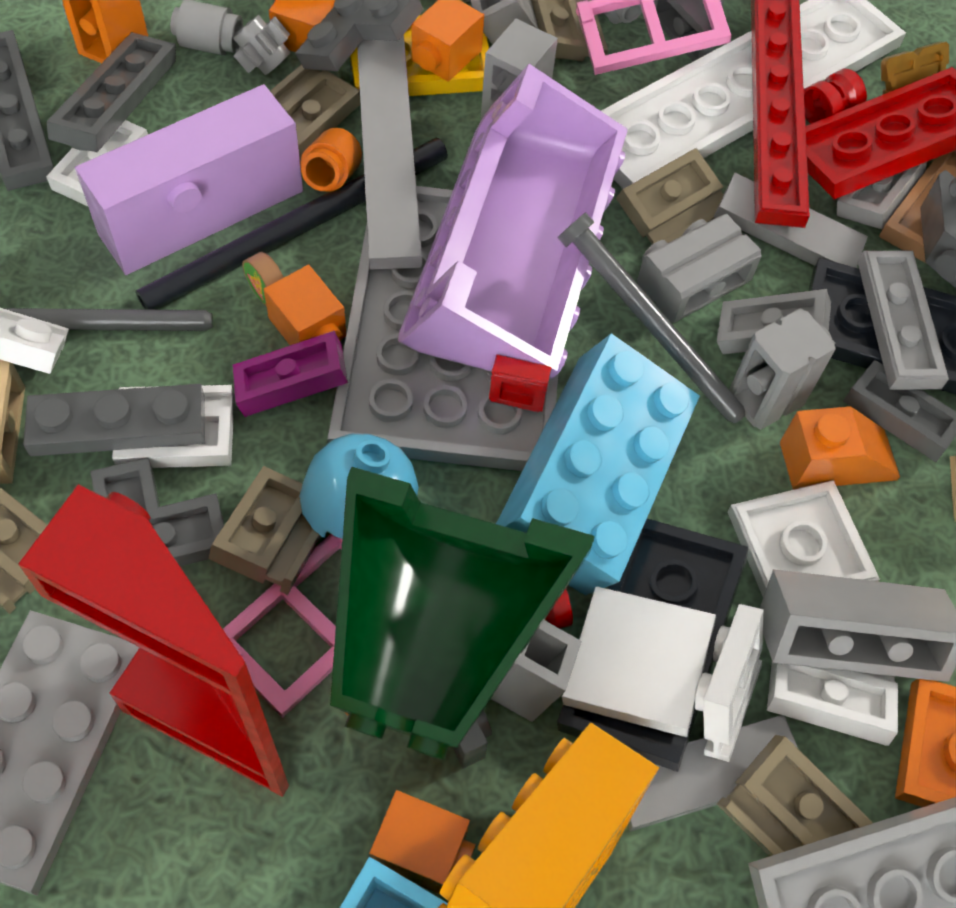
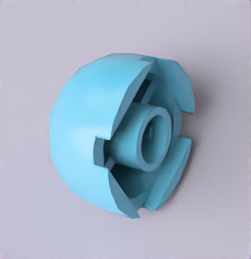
[299,433,419,539]

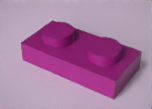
[233,331,348,417]

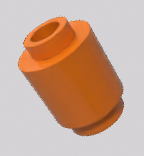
[300,128,362,192]

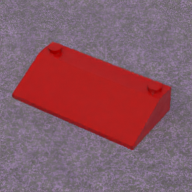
[18,484,289,797]

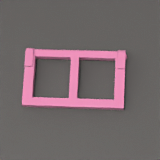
[576,0,731,75]
[223,534,342,718]

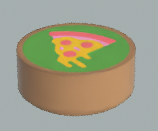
[242,252,284,306]

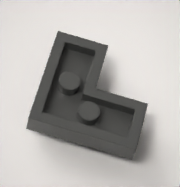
[295,0,424,71]
[90,458,224,566]

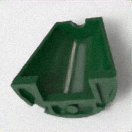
[330,467,595,760]

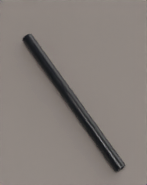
[135,137,448,309]

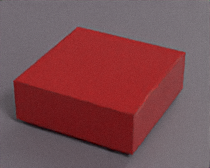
[489,354,552,412]

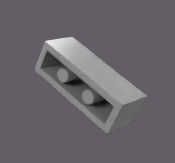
[759,569,956,682]

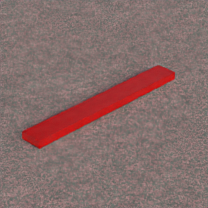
[751,0,810,228]

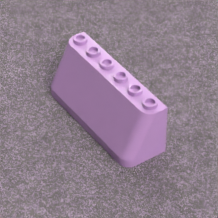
[398,64,628,379]

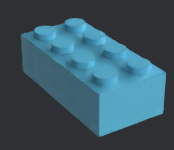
[496,333,700,595]

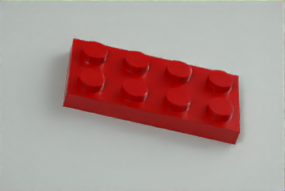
[805,67,956,199]

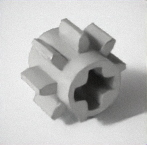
[233,14,290,75]

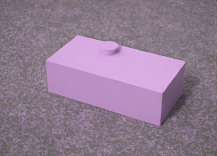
[75,84,303,275]

